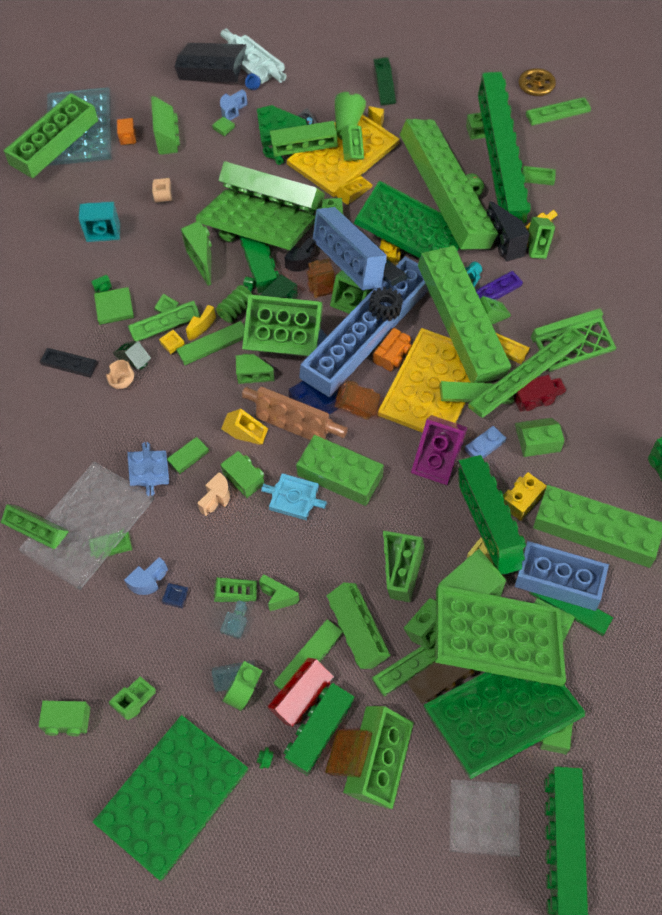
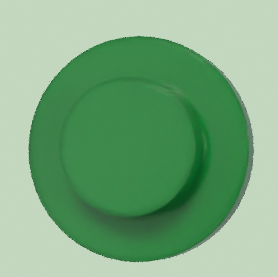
[256,747,274,769]

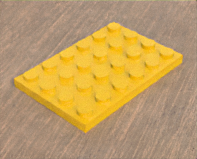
[287,114,400,197]
[378,328,471,433]

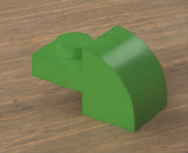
[222,661,262,711]
[109,677,156,720]

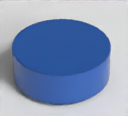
[245,73,261,90]

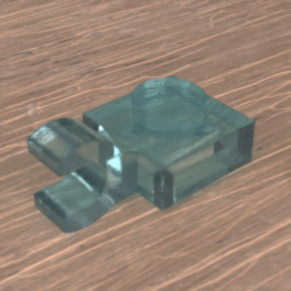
[220,600,248,639]

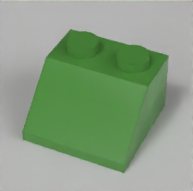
[515,418,565,457]

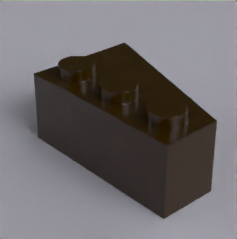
[407,661,474,704]

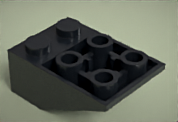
[486,201,529,262]

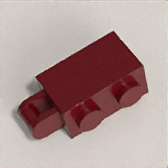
[513,374,566,412]

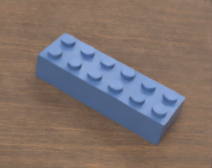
[313,207,387,290]

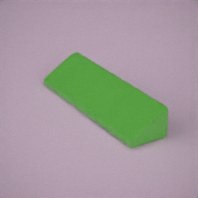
[1,504,69,549]

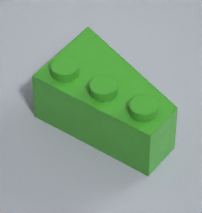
[383,531,425,602]

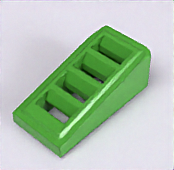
[214,577,257,602]

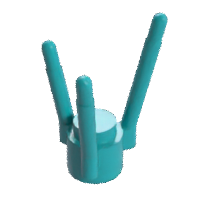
[465,261,482,288]

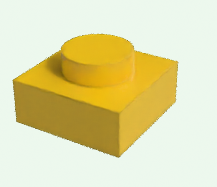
[159,330,185,354]

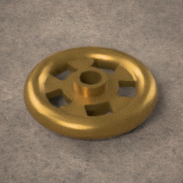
[518,68,556,96]

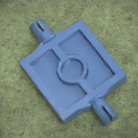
[127,442,169,496]

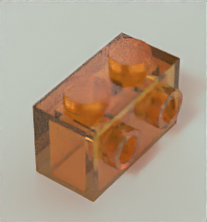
[306,258,334,298]
[335,381,380,420]

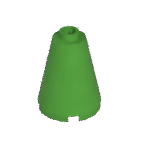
[334,92,366,140]

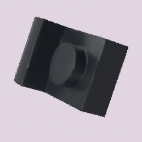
[284,237,316,272]

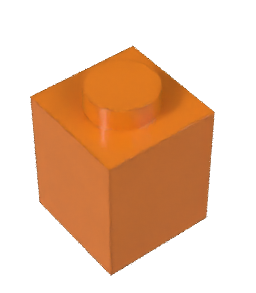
[117,118,136,145]

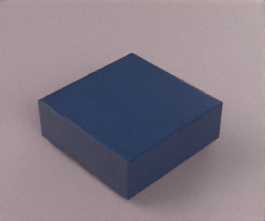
[162,583,188,609]

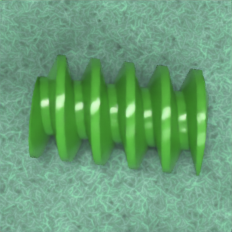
[216,285,252,324]

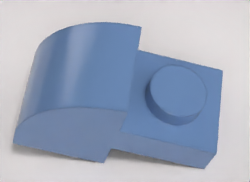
[220,89,248,120]
[124,557,168,595]

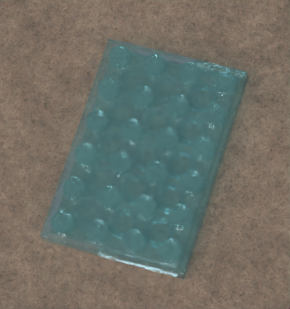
[47,87,111,166]

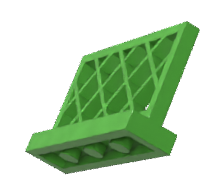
[531,308,616,372]

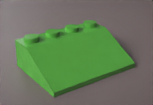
[242,295,323,356]

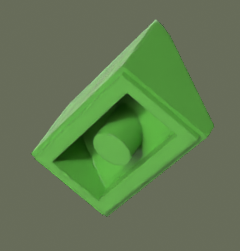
[341,125,364,161]

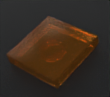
[325,730,372,777]

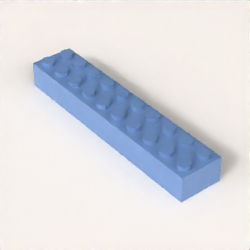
[299,256,428,397]

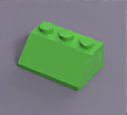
[151,96,180,155]

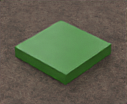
[94,287,134,325]

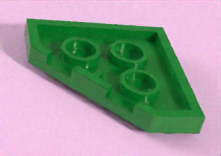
[257,105,307,147]

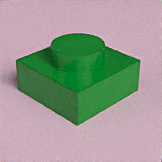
[91,274,112,293]

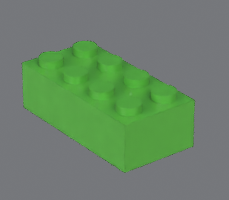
[296,435,383,506]

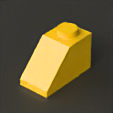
[221,409,268,445]

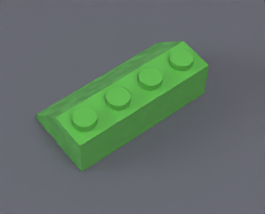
[343,706,413,809]

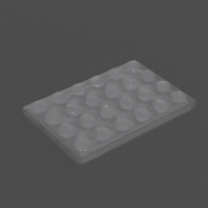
[18,462,154,590]

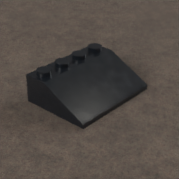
[174,42,247,82]

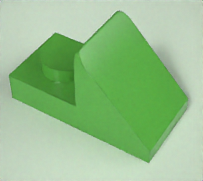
[259,574,300,611]

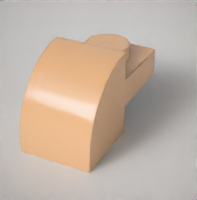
[152,178,172,203]
[197,472,230,516]

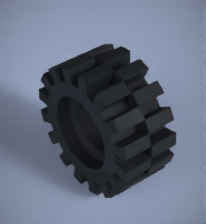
[369,287,403,321]

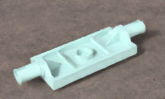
[221,28,286,84]

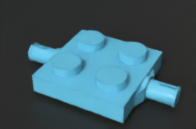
[261,474,327,520]

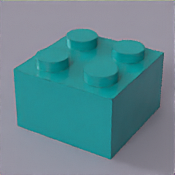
[79,202,121,242]

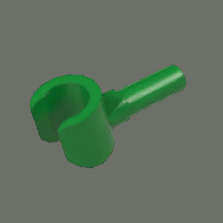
[243,276,255,292]

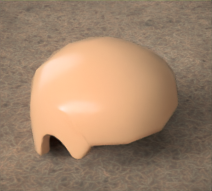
[106,360,134,389]

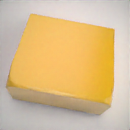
[368,106,384,127]

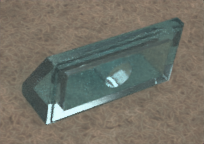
[212,661,257,692]

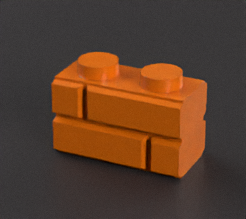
[373,328,412,372]

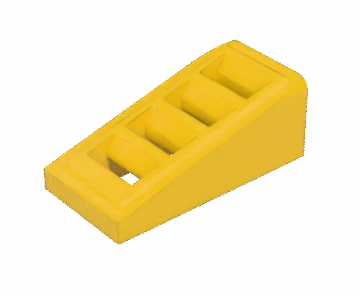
[337,176,372,205]

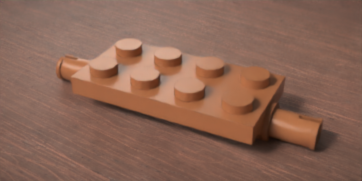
[242,387,348,440]

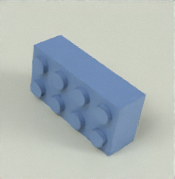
[515,541,609,611]

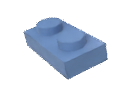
[465,426,506,458]

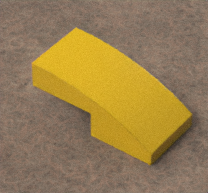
[186,305,216,341]

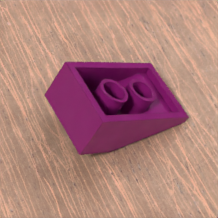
[411,415,467,485]

